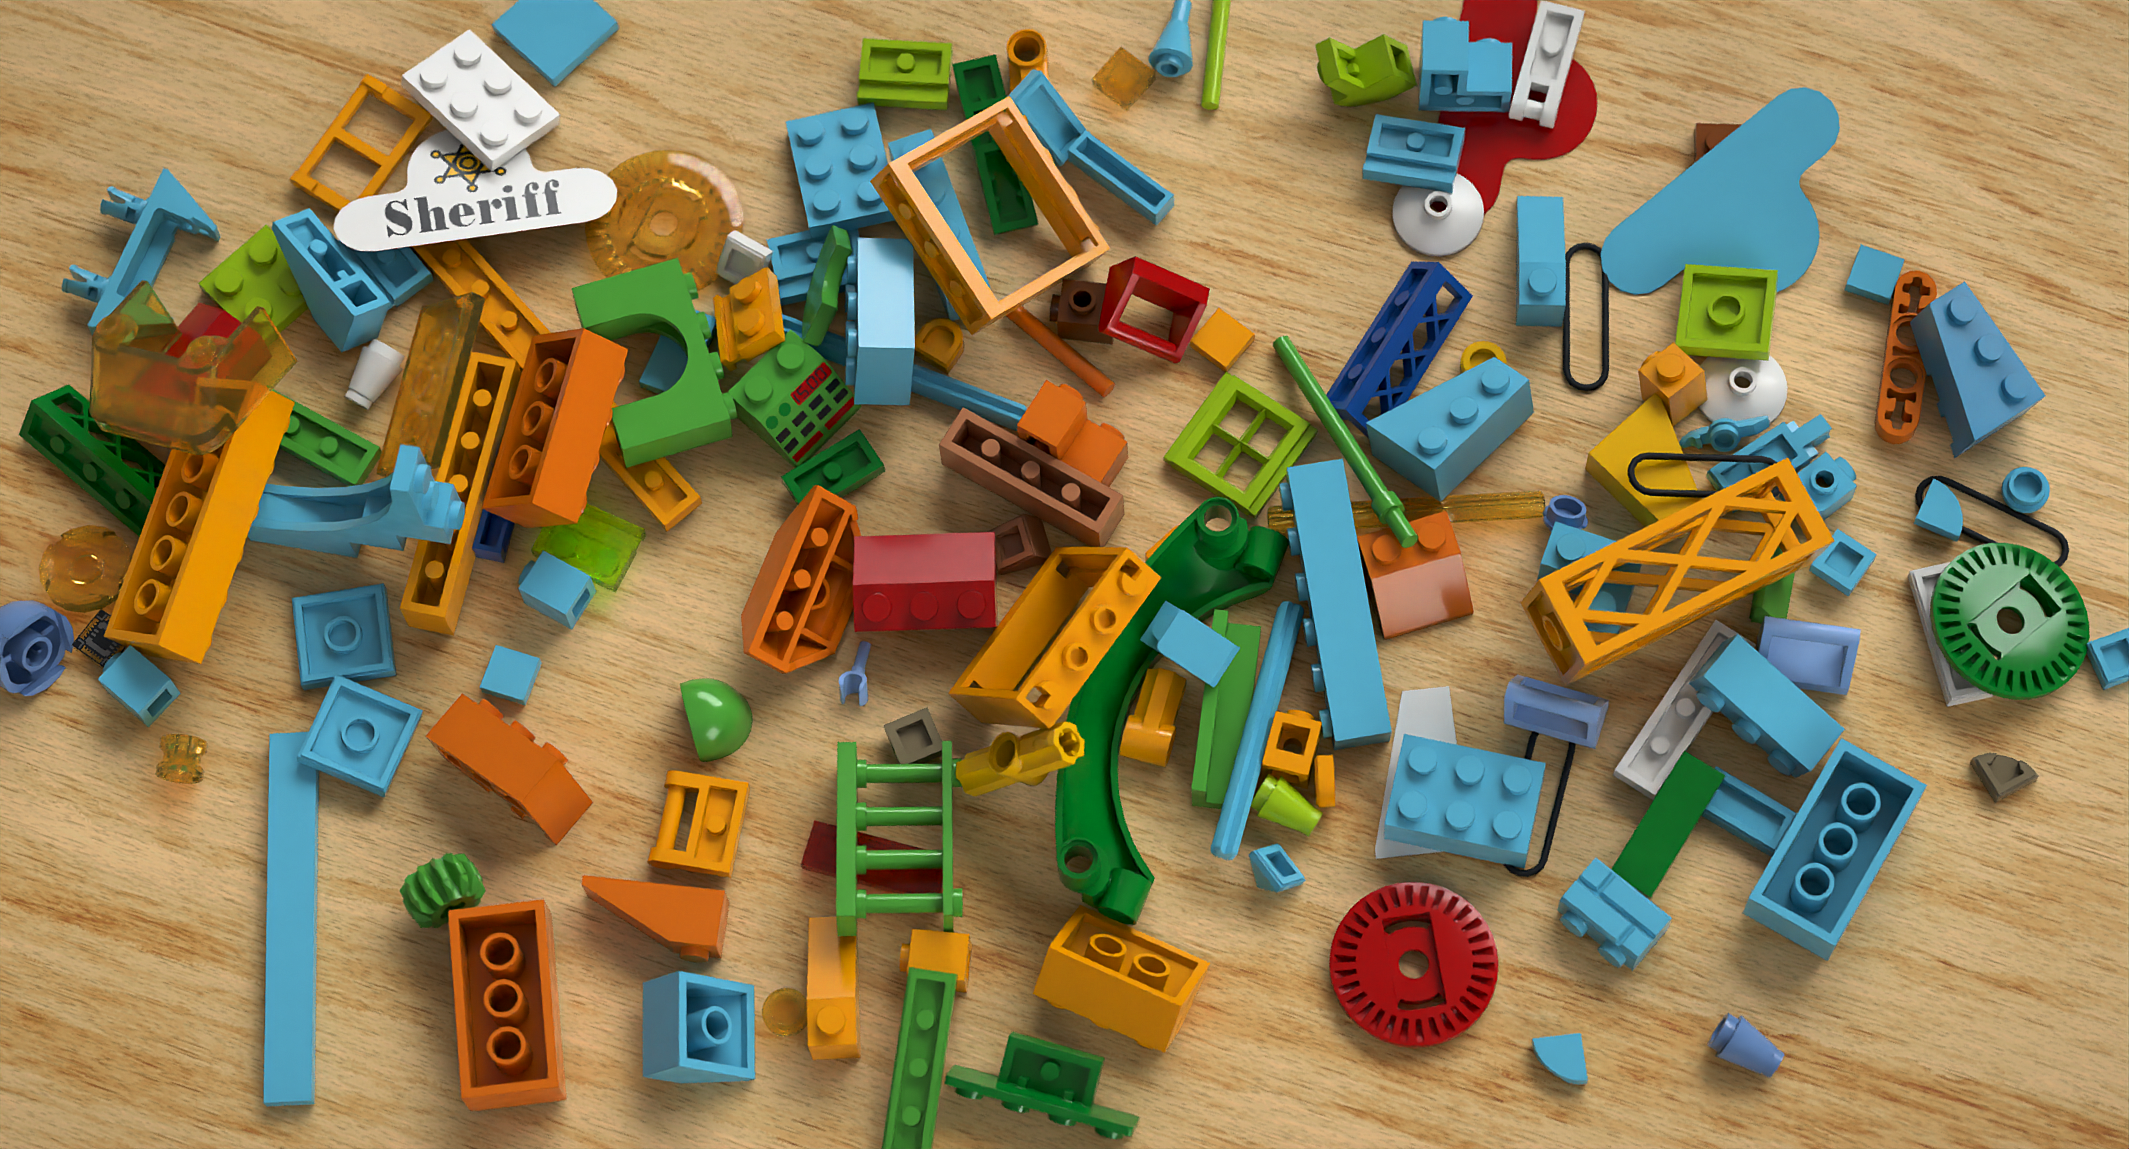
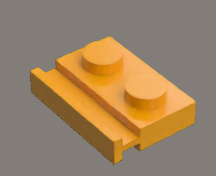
[713,266,785,371]

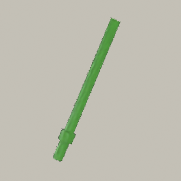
[1273,336,1418,548]

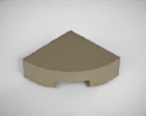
[1970,753,2039,803]

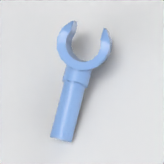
[839,641,871,706]

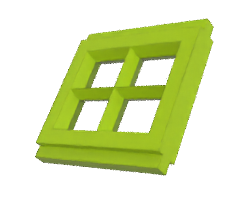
[1163,372,1318,519]

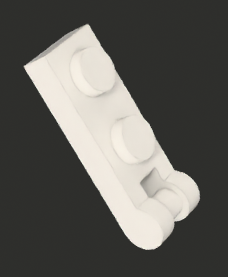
[1509,0,1585,129]

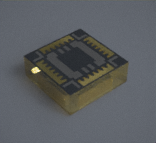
[72,609,128,669]

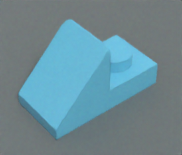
[1140,601,1240,688]

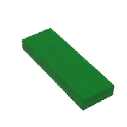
[1611,751,1726,899]

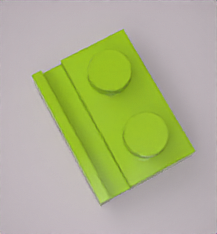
[857,38,953,110]

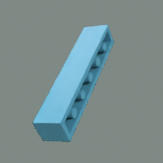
[1279,459,1392,750]

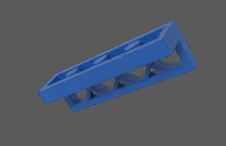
[1327,261,1473,439]

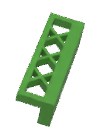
[1191,609,1261,809]

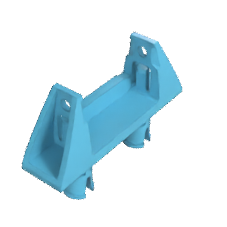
[62,168,221,343]

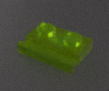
[531,503,646,593]

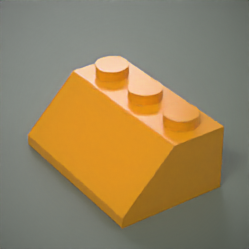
[1033,905,1210,1053]

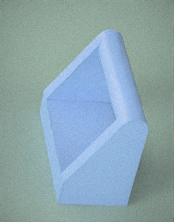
[1756,616,1860,695]
[1504,675,1609,749]

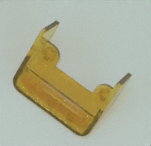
[89,280,298,455]

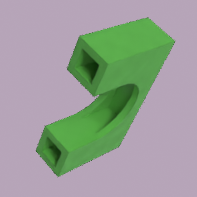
[572,258,738,468]

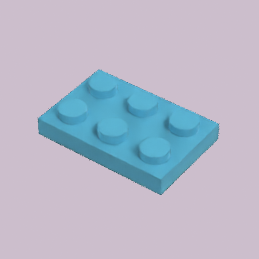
[785,102,895,238]

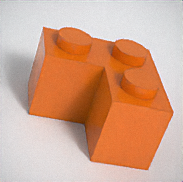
[1017,380,1128,487]

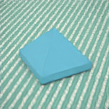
[1249,843,1306,892]

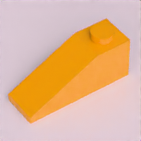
[807,916,861,1060]

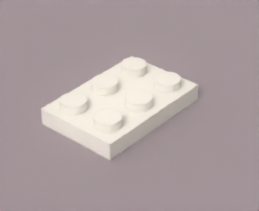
[401,29,560,171]

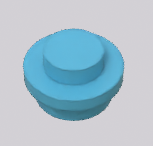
[2001,467,2050,513]

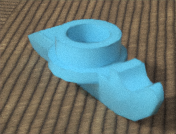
[1679,416,1770,452]

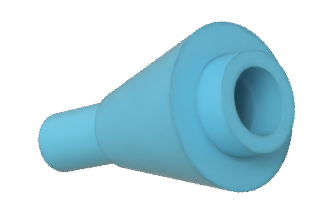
[1148,0,1193,77]

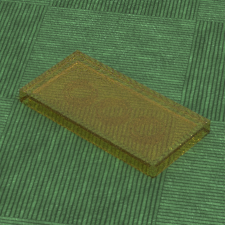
[376,292,486,478]

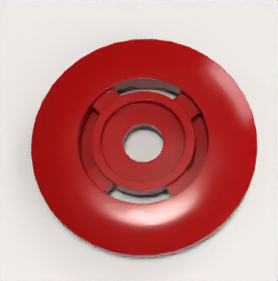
[1329,882,1499,1048]

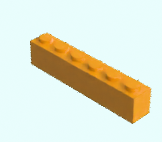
[399,352,522,636]

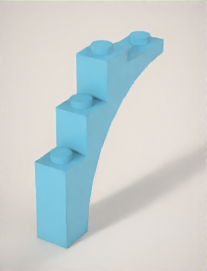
[247,444,465,558]

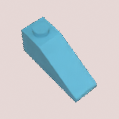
[1516,196,1566,327]
[271,208,390,352]

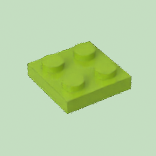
[198,224,308,346]
[1675,264,1778,361]

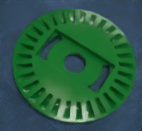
[1930,543,2090,700]

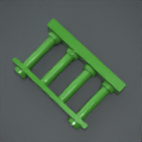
[836,741,963,936]

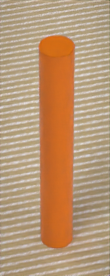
[1006,306,1115,397]

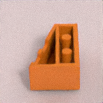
[426,693,593,845]

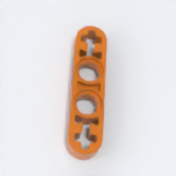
[1875,271,1937,444]

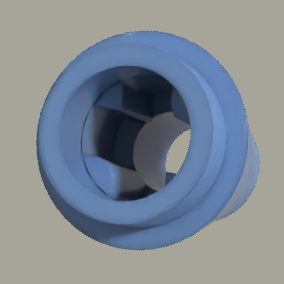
[1708,1013,1784,1078]

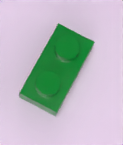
[781,429,885,505]

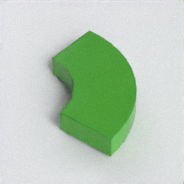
[802,225,852,347]

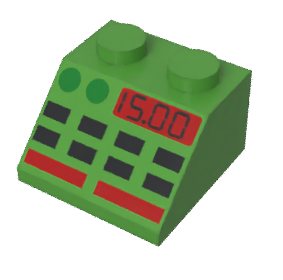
[727,329,862,468]

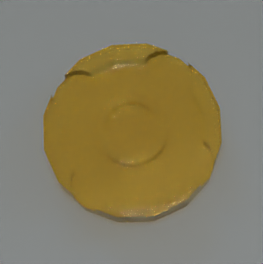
[39,525,132,613]

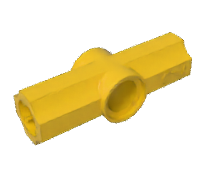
[956,721,1085,796]

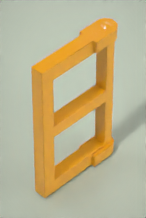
[289,74,433,212]

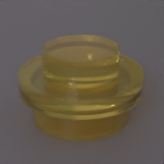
[762,988,807,1037]

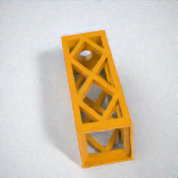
[1520,457,1834,686]

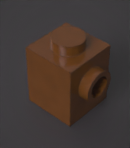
[1050,279,1114,345]

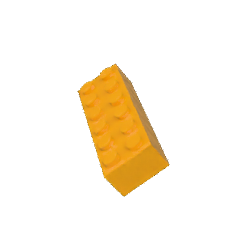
[104,376,295,664]

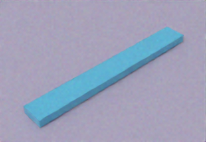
[263,732,319,1107]

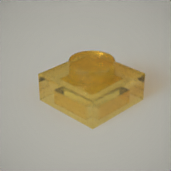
[1092,47,1156,111]

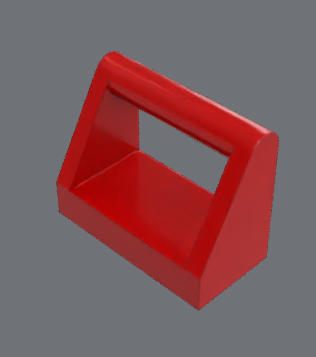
[1098,256,1210,364]

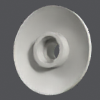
[1393,174,1484,256]
[1699,355,1787,424]

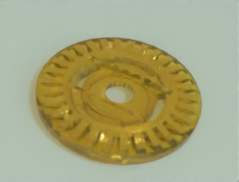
[585,150,743,292]

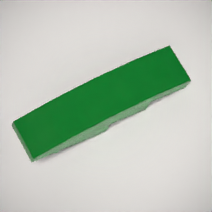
[952,54,1039,235]

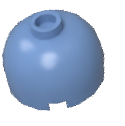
[0,600,74,696]

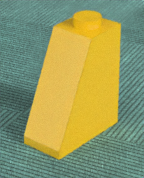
[1585,393,1702,539]

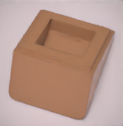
[987,513,1052,575]

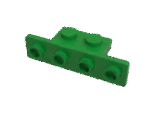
[944,1032,1140,1139]

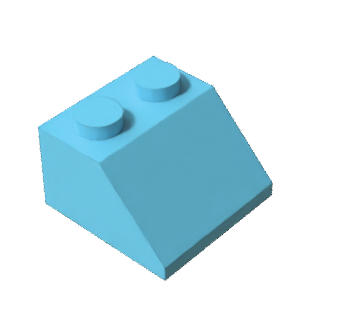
[643,971,755,1083]

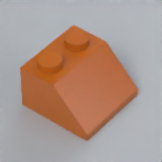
[1357,511,1474,640]

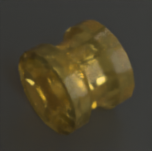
[155,734,208,784]

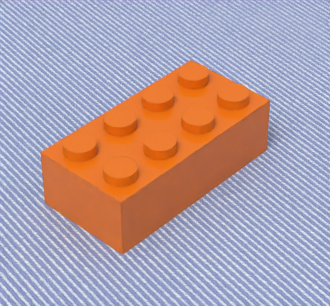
[482,328,628,528]
[448,899,567,1112]

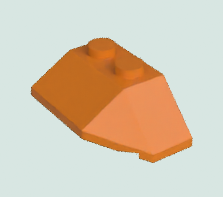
[741,485,861,674]

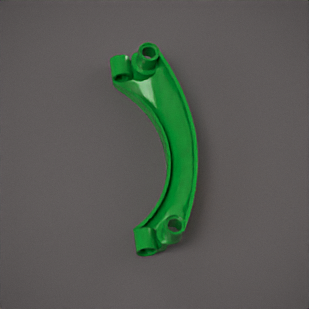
[1055,497,1289,925]

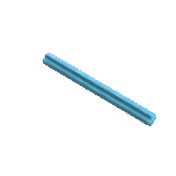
[782,314,1027,431]
[1210,601,1304,860]

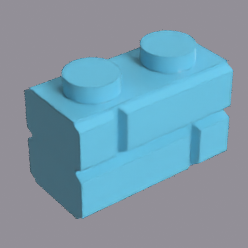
[1557,858,1672,971]

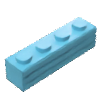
[1068,130,1174,226]

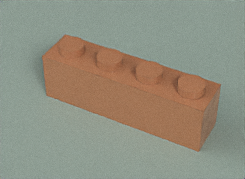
[939,407,1125,547]

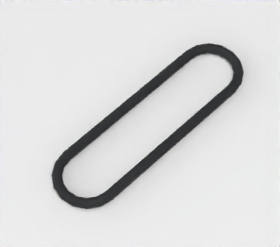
[1563,242,1609,391]
[1627,452,1781,498]
[1915,476,2069,567]
[1503,732,1576,877]

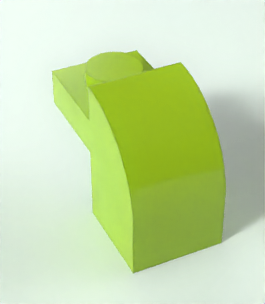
[1315,34,1417,107]

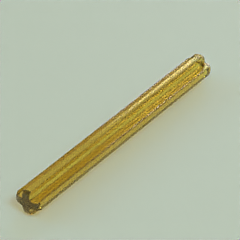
[1267,490,1545,533]

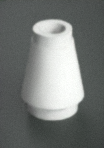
[345,338,405,410]

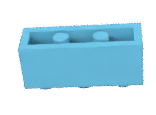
[1689,634,1845,778]

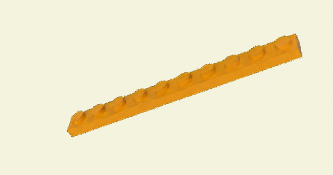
[400,186,702,532]

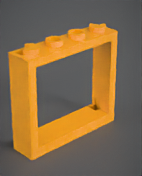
[870,96,1110,335]
[948,547,1161,729]

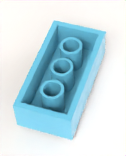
[1743,738,1927,961]

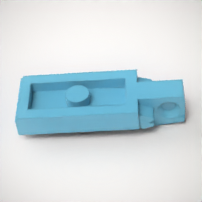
[1706,414,1832,513]

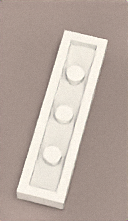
[1613,620,1756,800]

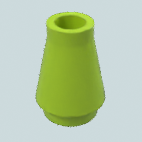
[1251,773,1323,836]

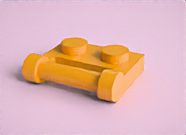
[647,770,750,878]

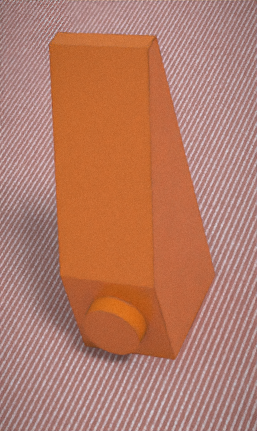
[581,875,730,963]

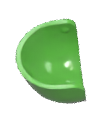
[680,678,753,762]

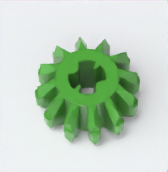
[399,853,486,928]

